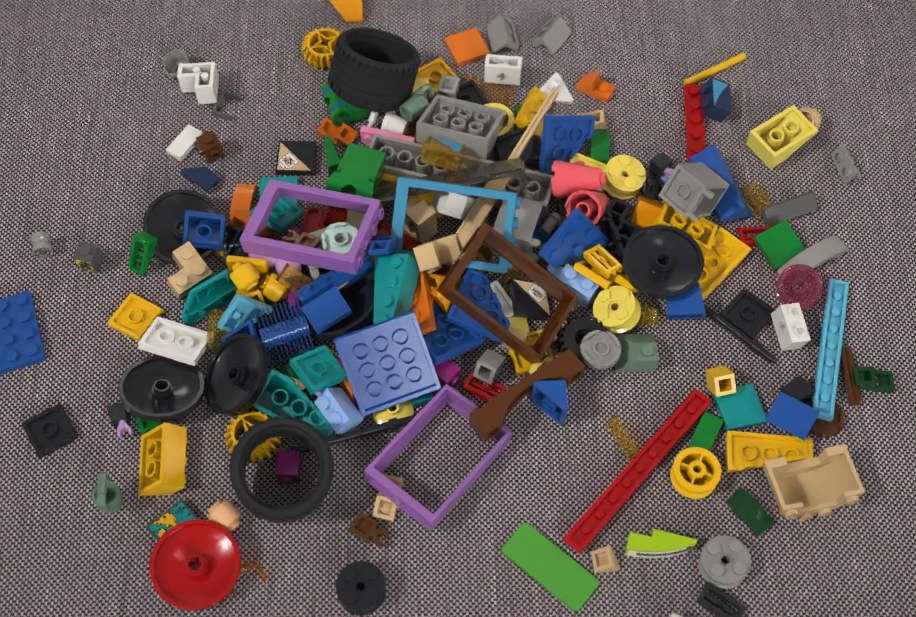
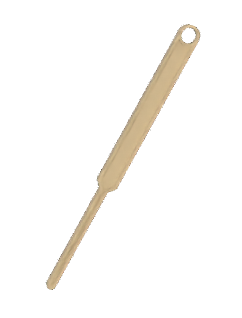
[432,88,558,275]

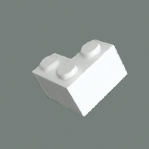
[177,62,219,104]
[431,190,477,219]

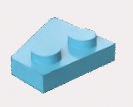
[217,293,272,332]

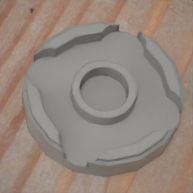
[580,330,621,369]

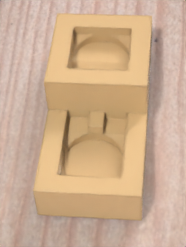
[372,474,405,521]

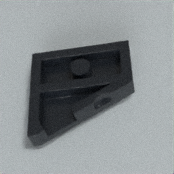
[222,226,247,262]

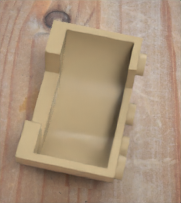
[762,444,865,522]

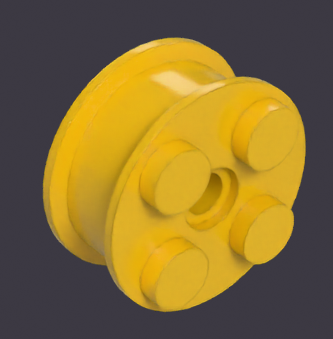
[670,447,721,499]

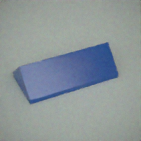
[689,144,753,223]

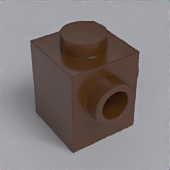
[195,130,224,164]

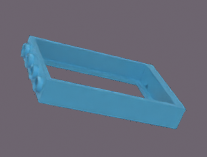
[391,176,521,273]

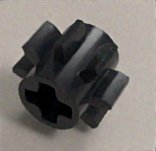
[641,177,665,199]

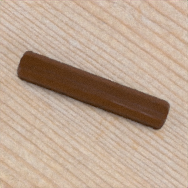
[840,348,861,406]

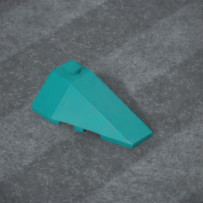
[252,369,334,438]

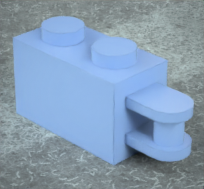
[547,264,600,309]
[314,386,364,434]

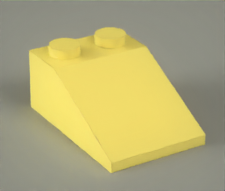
[746,105,818,169]

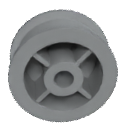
[698,535,751,589]

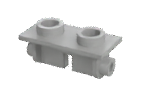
[831,144,862,185]

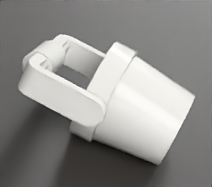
[368,111,409,135]

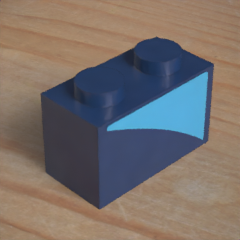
[700,77,732,122]

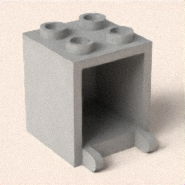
[658,162,730,221]
[491,198,543,262]

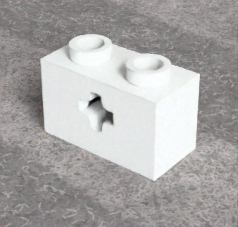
[484,54,522,85]
[771,303,811,351]

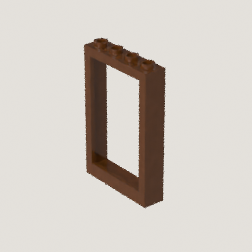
[436,222,579,364]

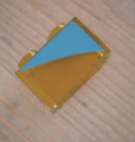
[420,136,466,171]

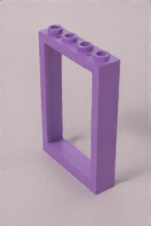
[239,179,384,275]
[364,384,512,532]

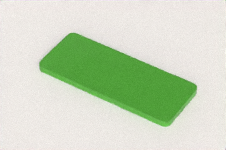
[501,523,599,612]

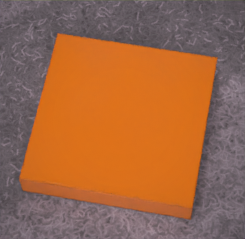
[444,27,490,67]

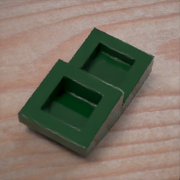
[852,366,895,393]
[726,488,774,536]

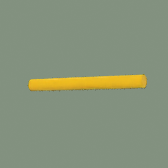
[684,53,746,84]

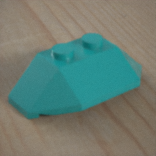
[181,269,238,326]

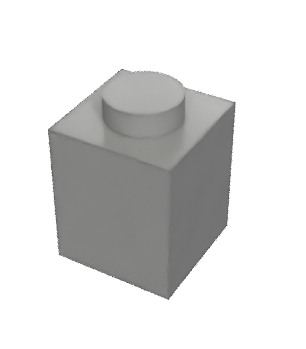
[473,349,506,385]

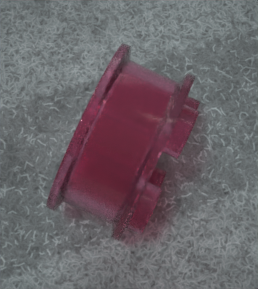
[776,264,823,310]

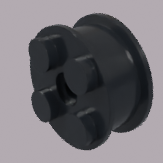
[336,561,386,616]

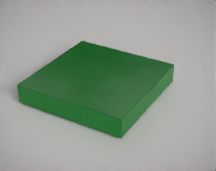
[753,220,805,271]

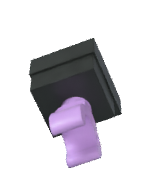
[649,152,674,179]
[107,402,133,440]

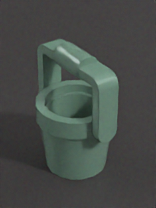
[399,83,434,122]
[91,472,123,513]

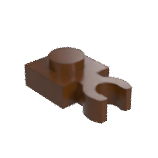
[283,229,321,248]
[348,512,390,548]

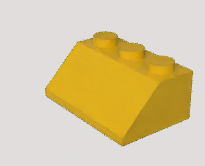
[652,202,718,258]
[138,422,188,496]

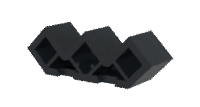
[605,197,641,264]

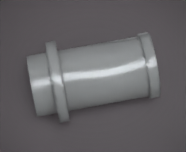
[539,212,562,237]

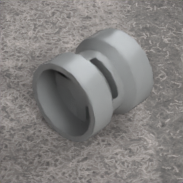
[30,232,53,258]

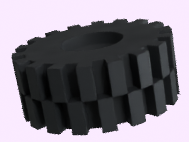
[558,315,609,370]

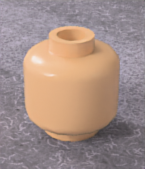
[208,500,241,532]

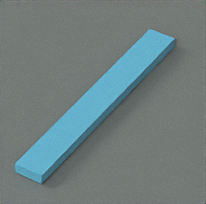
[812,278,849,422]

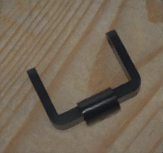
[598,216,615,252]

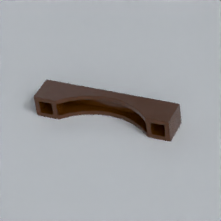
[469,349,585,443]

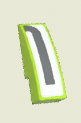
[624,529,697,558]

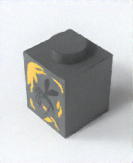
[73,242,104,274]

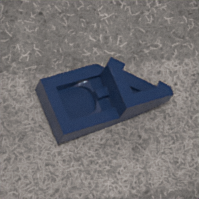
[180,167,220,193]

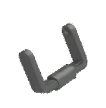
[212,91,242,120]

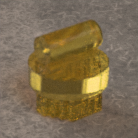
[637,304,659,327]

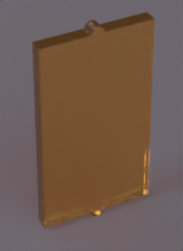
[459,74,515,107]

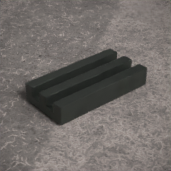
[695,582,747,617]

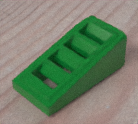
[325,135,341,177]
[128,231,157,277]

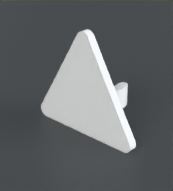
[539,73,573,103]

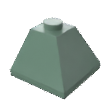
[614,334,659,373]

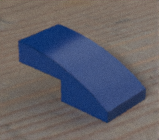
[368,235,398,255]

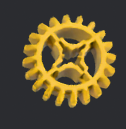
[302,26,342,70]
[225,407,283,464]

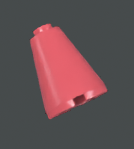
[551,161,606,199]
[565,190,609,225]

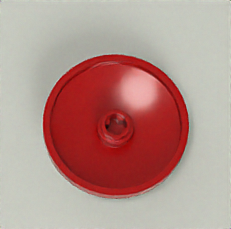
[150,519,241,611]

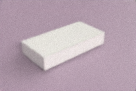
[166,124,203,161]

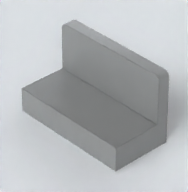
[487,15,520,54]
[531,16,572,55]

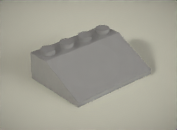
[416,94,506,159]

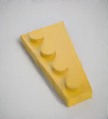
[698,226,751,301]
[726,430,813,473]

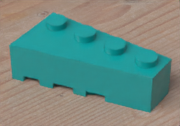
[373,254,420,324]

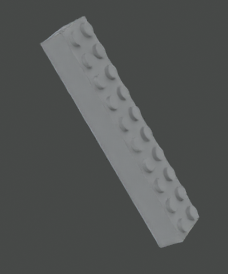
[369,133,554,219]

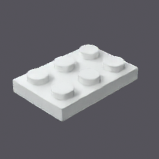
[138,316,213,366]

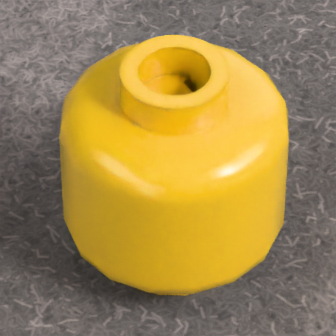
[230,261,260,292]
[258,273,289,302]

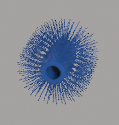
[254,296,314,368]

